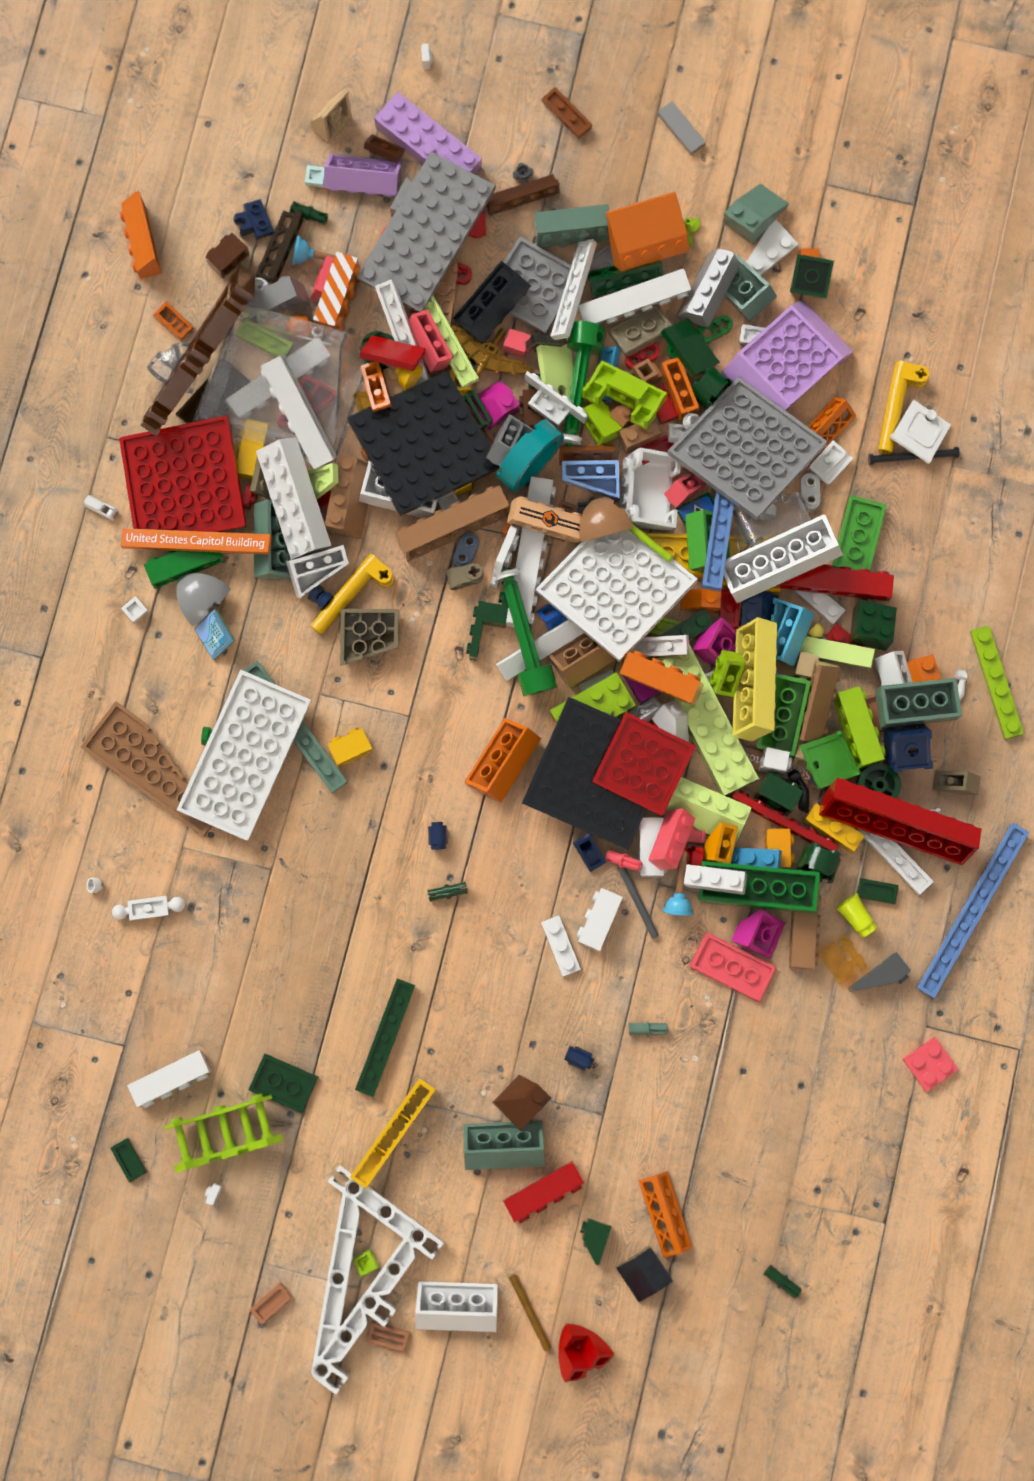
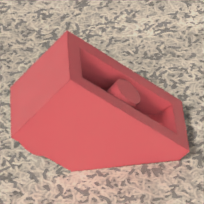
[664,473,707,508]

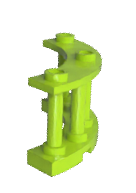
[164,1093,284,1173]

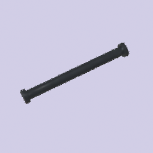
[868,447,960,465]

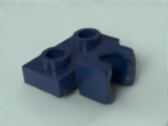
[234,199,274,240]

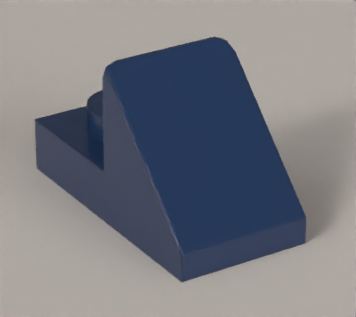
[573,833,607,872]

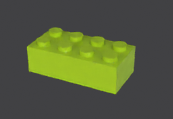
[550,672,636,723]
[833,686,886,771]

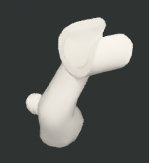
[955,669,968,700]

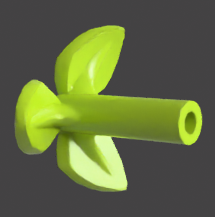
[684,217,701,247]

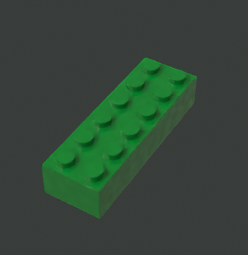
[698,861,821,914]

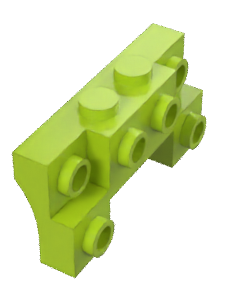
[582,361,667,430]

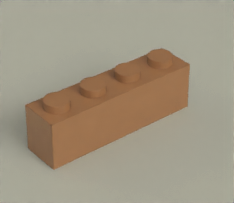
[789,895,821,970]

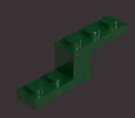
[466,568,511,661]

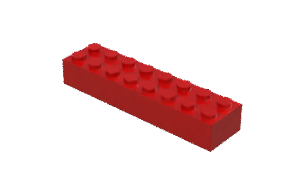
[819,778,982,866]

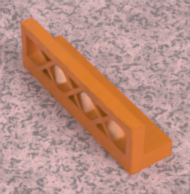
[806,397,857,469]
[638,1171,693,1258]

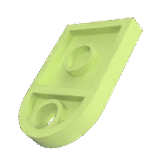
[536,345,574,398]

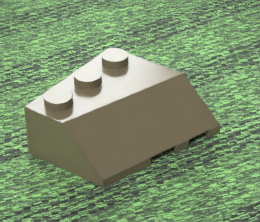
[340,609,400,666]

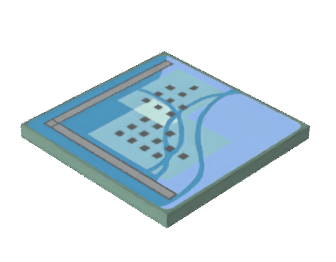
[194,609,235,660]

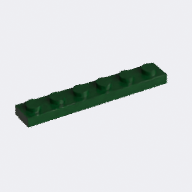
[355,979,416,1097]

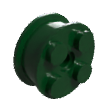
[856,764,901,798]

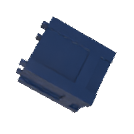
[882,724,933,773]

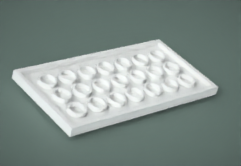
[177,669,311,841]

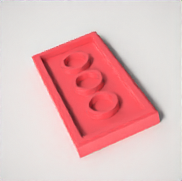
[689,932,777,1002]

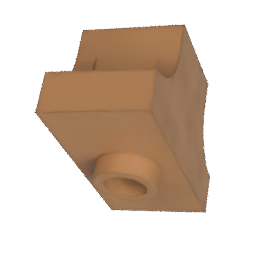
[629,358,663,384]

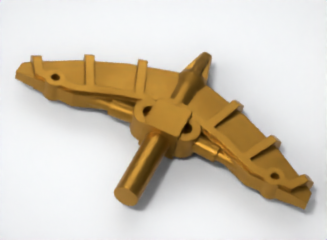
[451,325,534,376]

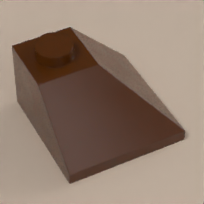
[492,1075,552,1131]

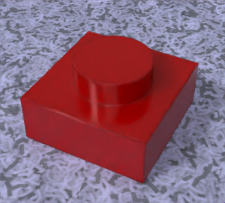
[242,485,257,510]

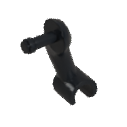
[788,769,809,813]

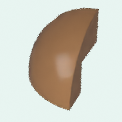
[580,497,633,542]

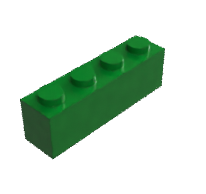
[144,551,225,589]

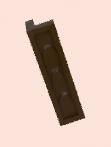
[256,210,304,283]

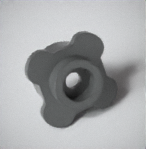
[512,163,534,184]

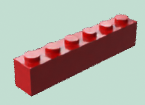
[776,564,894,602]

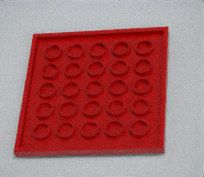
[119,415,247,532]

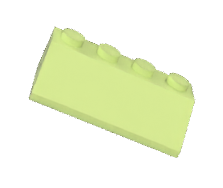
[664,777,752,846]

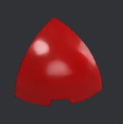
[558,1323,614,1382]

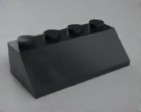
[453,261,531,344]

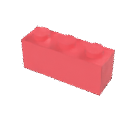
[409,310,453,373]
[648,808,696,870]

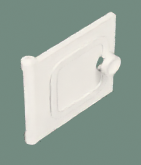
[890,399,951,464]

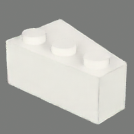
[286,545,349,598]

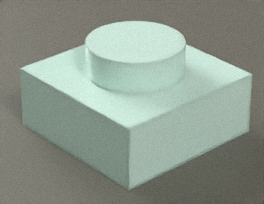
[305,165,324,188]

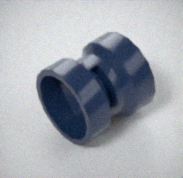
[307,584,334,610]

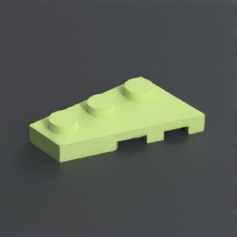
[307,463,338,499]

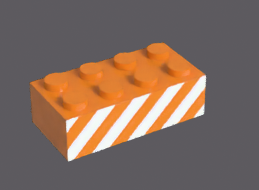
[313,252,361,339]

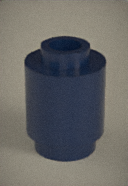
[428,822,448,850]
[564,1045,594,1072]

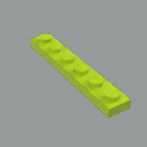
[970,626,1024,740]

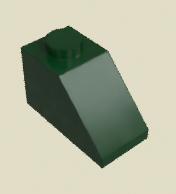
[580,1218,612,1265]

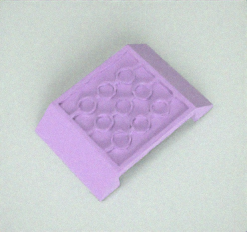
[722,300,854,412]

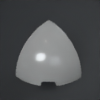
[177,573,231,626]

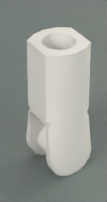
[83,495,119,521]

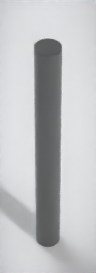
[618,867,659,938]

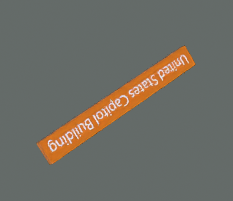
[120,528,272,555]

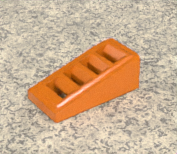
[153,301,194,340]

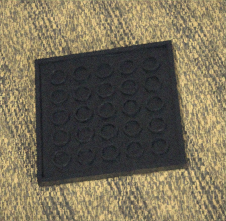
[347,371,500,517]
[522,697,646,850]

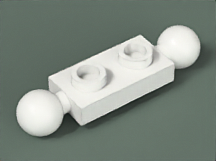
[112,896,185,921]

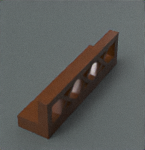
[486,174,560,216]

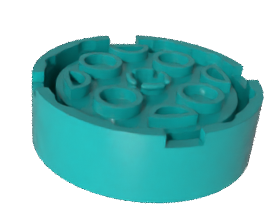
[496,419,564,493]

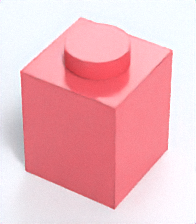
[503,328,533,358]

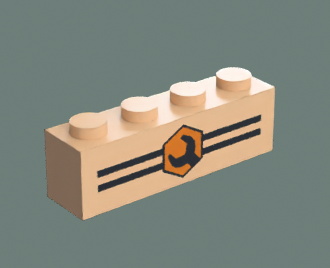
[507,496,582,544]

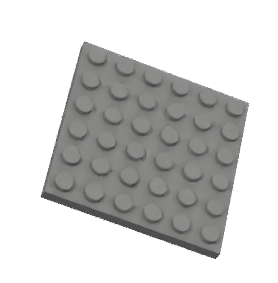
[667,377,827,521]

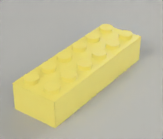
[733,617,778,741]

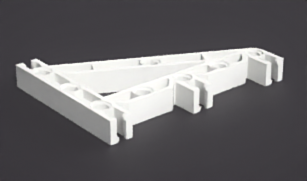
[312,1165,444,1394]

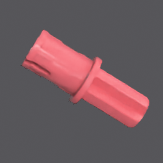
[606,850,643,871]

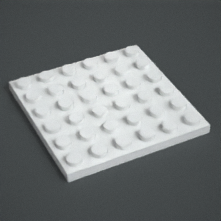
[535,530,698,662]

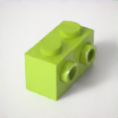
[583,400,622,446]
[709,650,746,697]

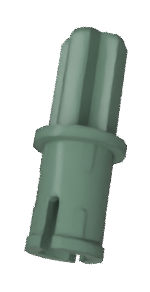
[629,1021,668,1037]

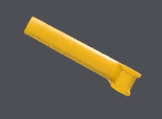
[877,361,930,454]
[310,553,394,635]

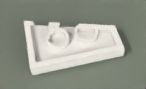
[746,220,798,276]

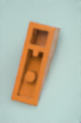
[360,362,391,412]

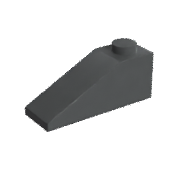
[848,952,911,991]

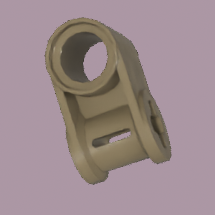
[446,563,484,590]

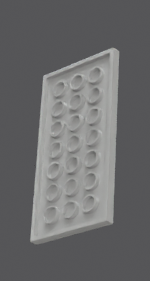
[357,152,496,312]

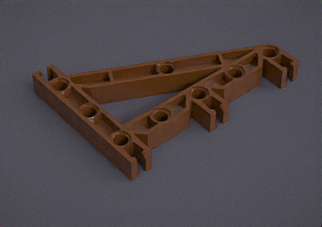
[140,264,255,436]

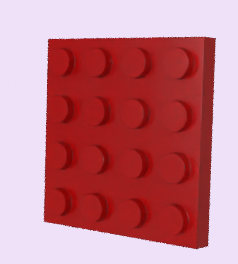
[592,712,696,816]

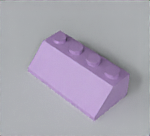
[324,154,402,197]

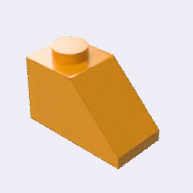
[703,822,738,864]

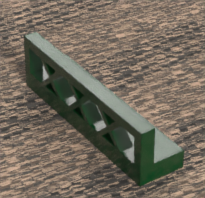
[587,260,663,297]

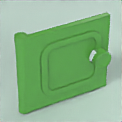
[800,730,861,789]

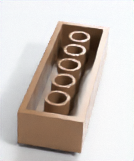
[396,485,509,562]

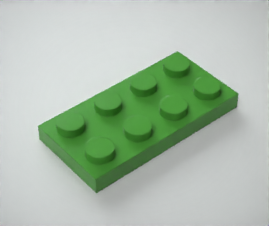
[832,495,887,571]

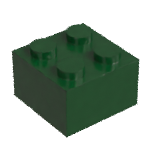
[790,254,834,299]
[849,600,897,651]
[754,772,803,816]

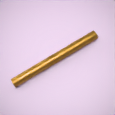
[509,1274,552,1351]

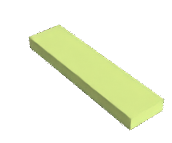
[799,636,875,669]

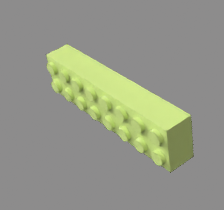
[656,645,759,796]

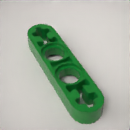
[667,316,733,359]

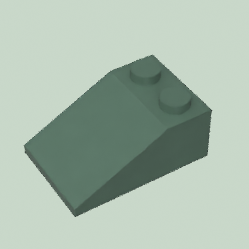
[724,184,789,244]
[725,255,777,322]

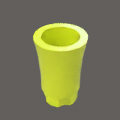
[836,893,877,938]

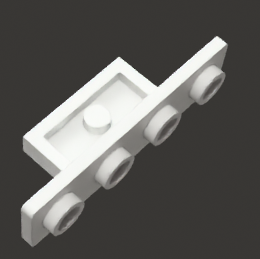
[524,371,588,427]

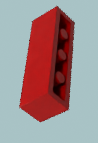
[503,1161,584,1223]

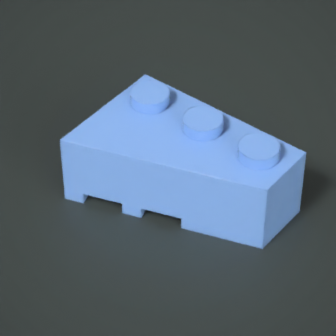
[562,460,619,500]

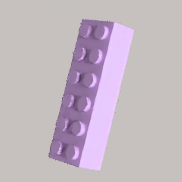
[374,92,482,175]

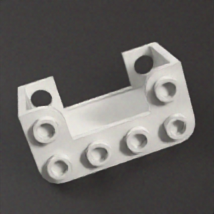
[620,447,681,531]

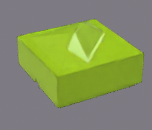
[352,1249,380,1277]

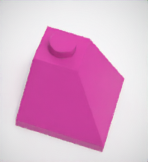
[471,381,520,430]
[692,618,736,666]
[732,909,785,959]

